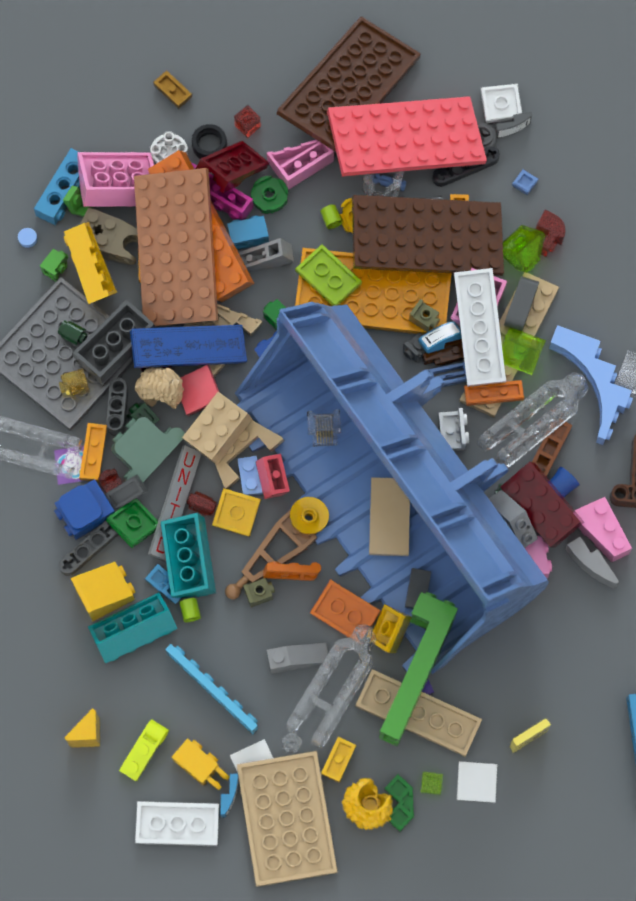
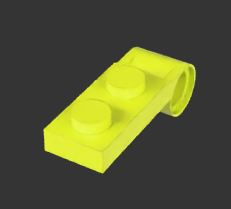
[119,719,169,781]

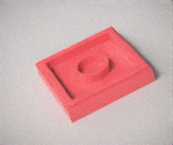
[180,365,220,416]

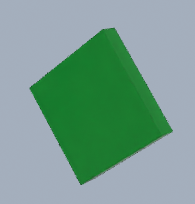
[106,498,158,548]

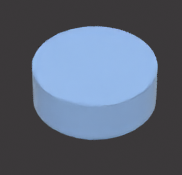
[18,228,37,248]

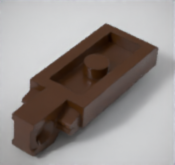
[422,339,464,366]

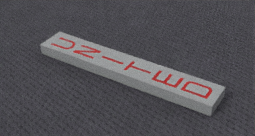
[148,445,201,561]

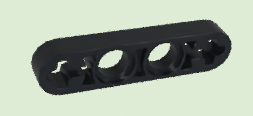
[432,146,500,187]

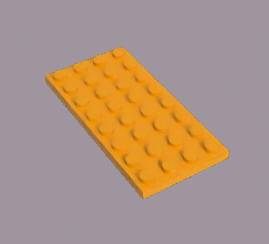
[295,248,452,335]

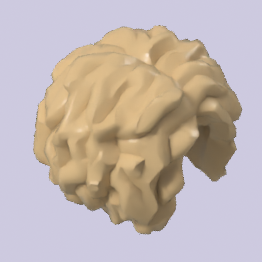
[135,367,184,409]

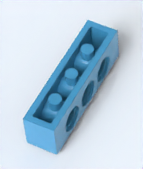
[34,148,80,226]

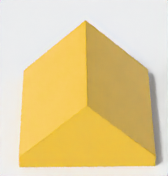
[368,604,412,653]
[64,708,100,748]

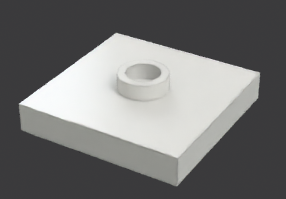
[481,84,522,123]

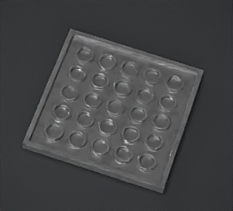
[0,277,134,431]

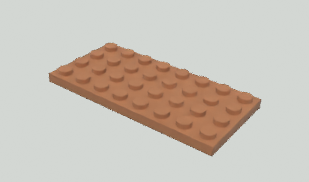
[134,168,218,327]

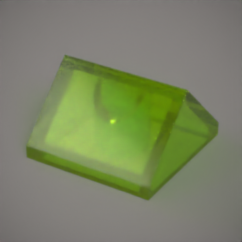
[502,328,546,375]

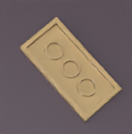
[369,477,410,556]

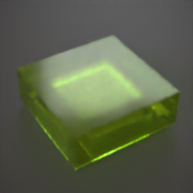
[420,772,443,795]

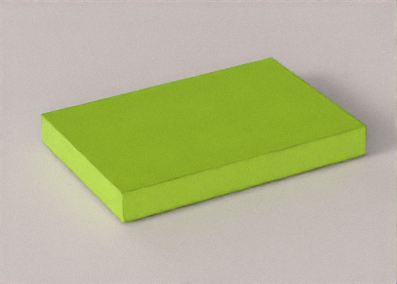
[295,244,362,306]

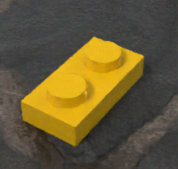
[321,737,356,783]

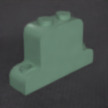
[111,417,185,483]

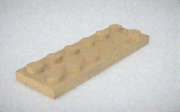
[355,669,482,757]

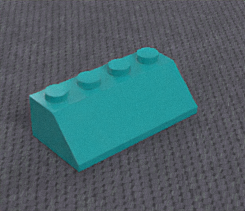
[160,513,216,598]
[88,592,178,664]

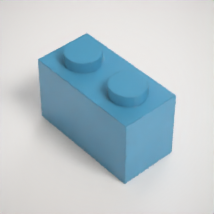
[227,216,269,250]

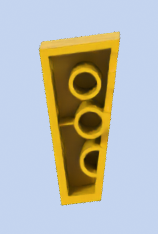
[64,222,117,304]

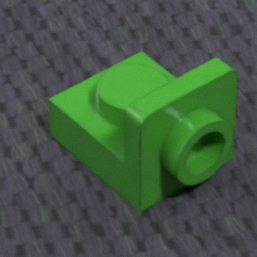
[63,185,92,217]

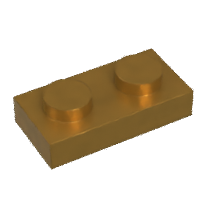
[153,70,192,109]

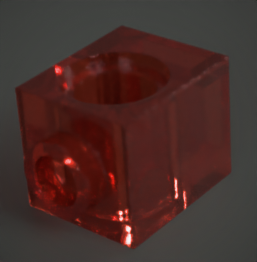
[234,105,261,138]

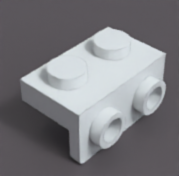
[439,408,469,451]

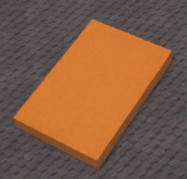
[310,579,381,645]

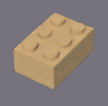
[182,392,252,465]

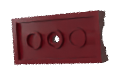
[196,141,270,193]

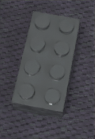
[73,300,155,385]

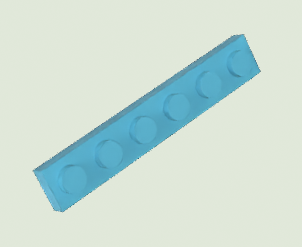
[165,644,258,735]

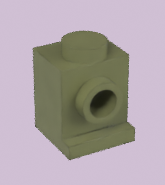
[409,299,440,332]
[243,578,275,608]

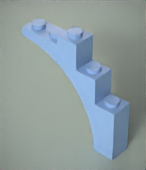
[549,325,633,445]

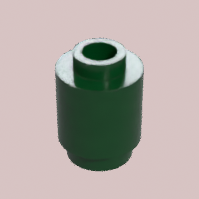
[58,320,88,346]

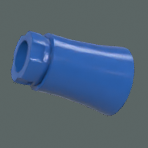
[550,467,580,497]

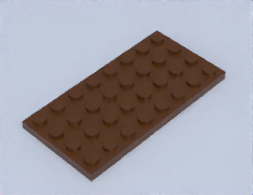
[277,16,421,152]
[352,195,504,276]

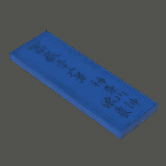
[130,325,247,368]

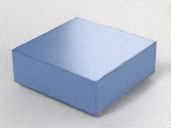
[512,169,538,196]

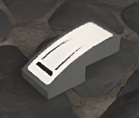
[495,112,532,139]

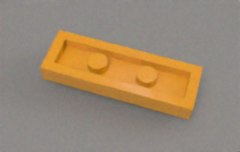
[79,423,107,482]

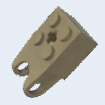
[80,207,138,265]

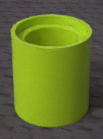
[320,204,343,229]
[179,598,201,622]

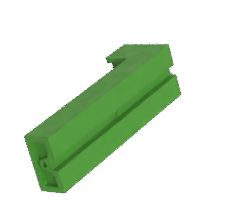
[379,592,458,747]

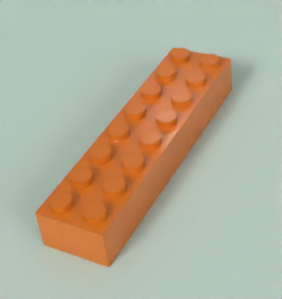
[148,150,255,302]

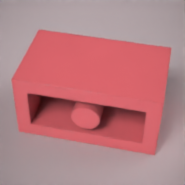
[256,454,290,499]

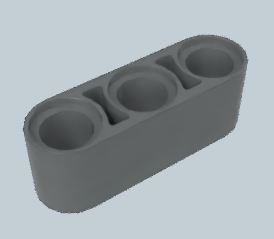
[504,276,539,332]
[106,377,128,436]

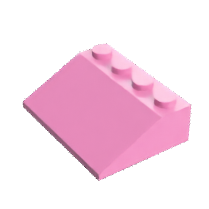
[77,152,154,207]

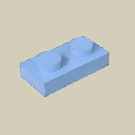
[238,456,263,496]

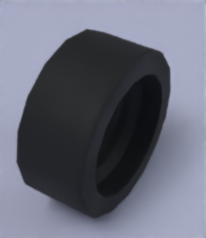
[191,124,227,159]

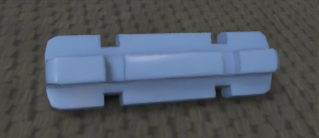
[370,173,406,191]

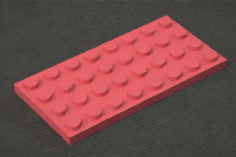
[327,97,487,176]

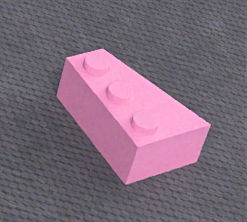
[267,140,334,190]
[575,497,632,562]

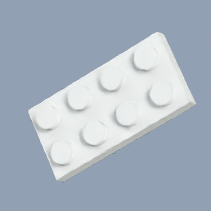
[135,802,219,846]

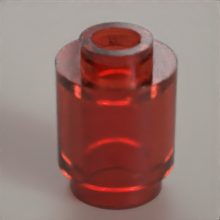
[187,491,217,516]

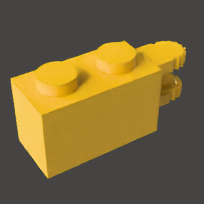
[172,738,230,790]

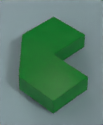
[384,774,414,832]

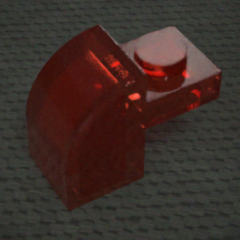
[535,210,565,257]

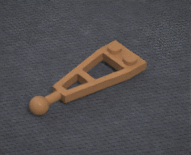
[225,510,317,599]

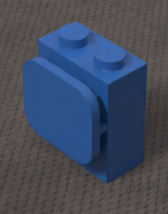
[54,479,115,540]

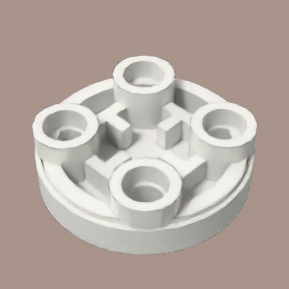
[150,132,188,164]

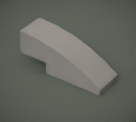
[565,537,619,589]

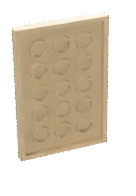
[237,751,338,887]

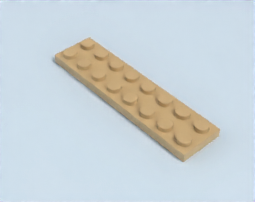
[460,272,559,418]

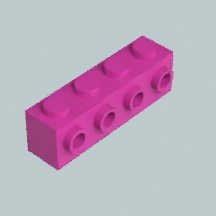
[191,162,253,220]

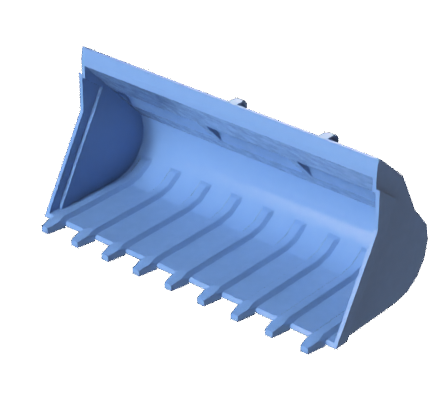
[235,302,549,674]

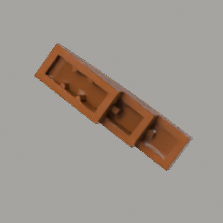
[532,417,572,477]

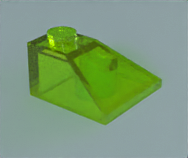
[503,225,545,273]

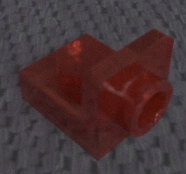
[98,468,123,493]

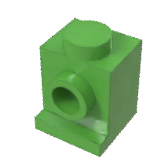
[40,248,69,282]

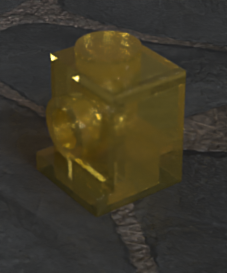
[59,368,90,395]

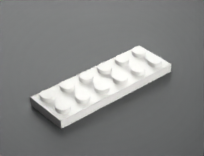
[454,268,506,387]

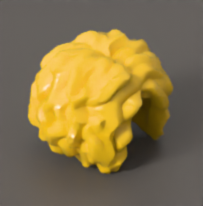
[342,778,393,830]

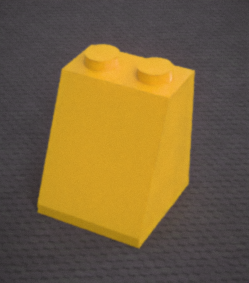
[71,562,136,622]

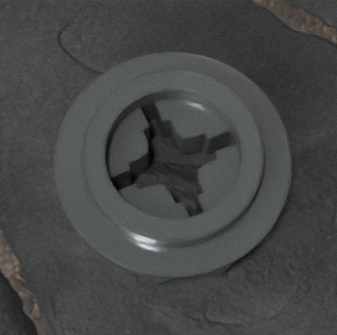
[477,123,497,148]

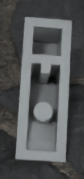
[239,238,294,271]
[267,643,330,674]

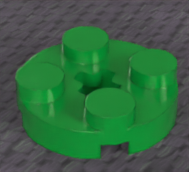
[251,176,288,214]

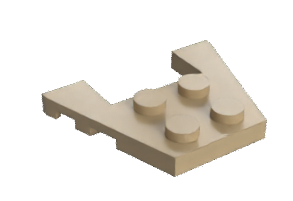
[183,304,263,377]
[215,420,284,489]

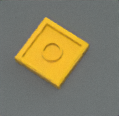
[212,488,261,537]

